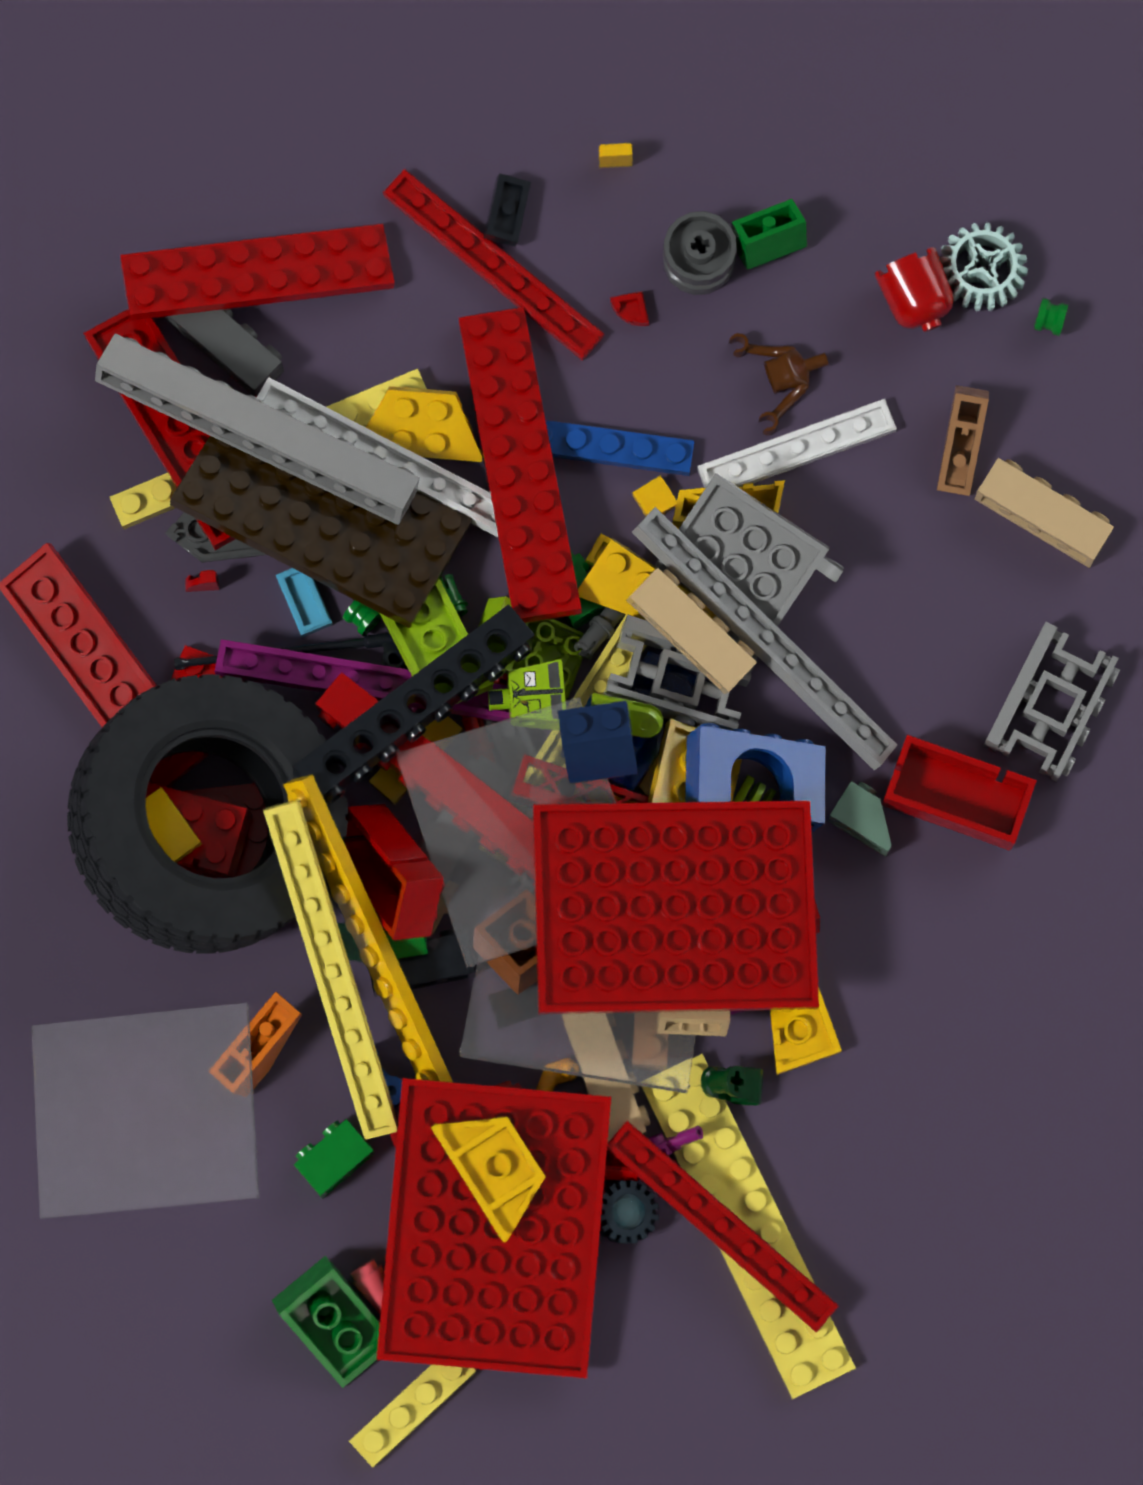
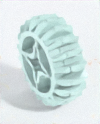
[940,222,1028,312]

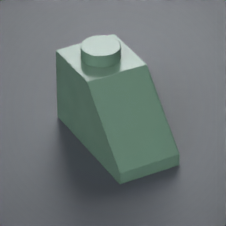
[828,781,892,857]

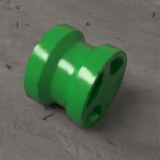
[1034,298,1068,336]
[342,600,382,636]

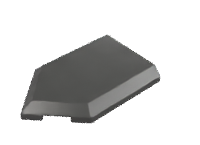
[165,512,266,563]

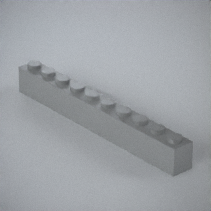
[95,333,420,525]

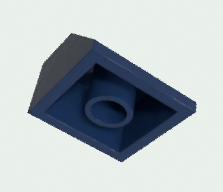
[557,701,638,784]

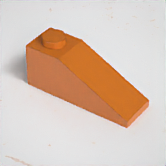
[209,991,302,1098]

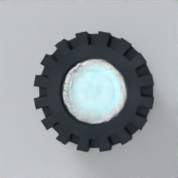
[600,1181,659,1244]

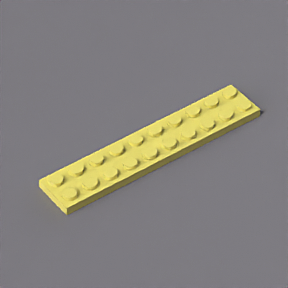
[640,1054,856,1399]

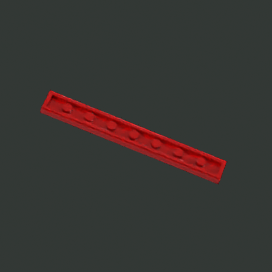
[383,169,604,361]
[607,1120,839,1333]

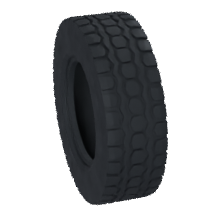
[67,674,348,954]

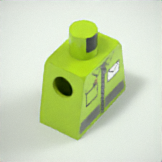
[488,659,566,731]

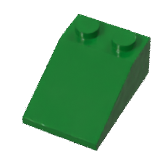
[271,1255,380,1388]

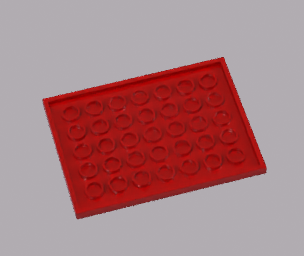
[532,801,819,1014]
[376,1078,612,1379]

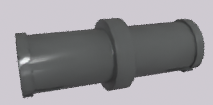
[574,607,625,660]

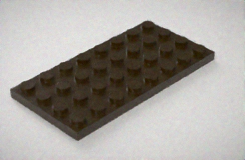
[170,436,472,628]

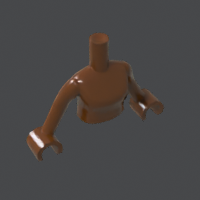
[729,333,829,436]

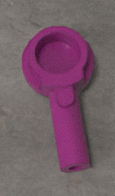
[648,1126,703,1155]

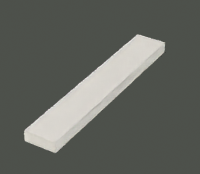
[697,399,897,488]

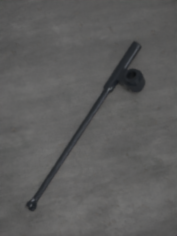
[174,632,408,670]

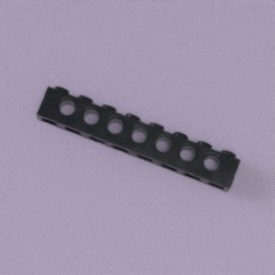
[293,604,535,804]

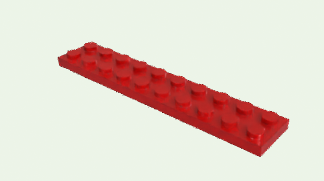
[458,307,582,623]

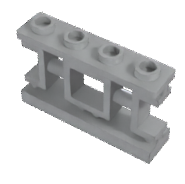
[603,615,757,730]
[983,622,1120,782]

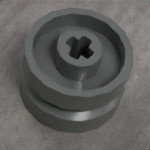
[663,211,737,295]

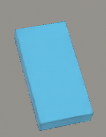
[276,568,333,638]

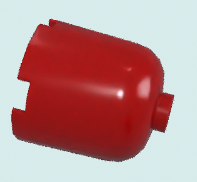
[874,247,954,332]

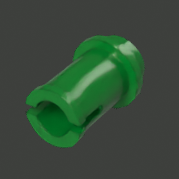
[439,574,468,617]

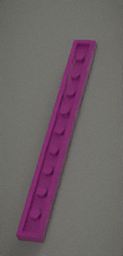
[215,639,510,723]

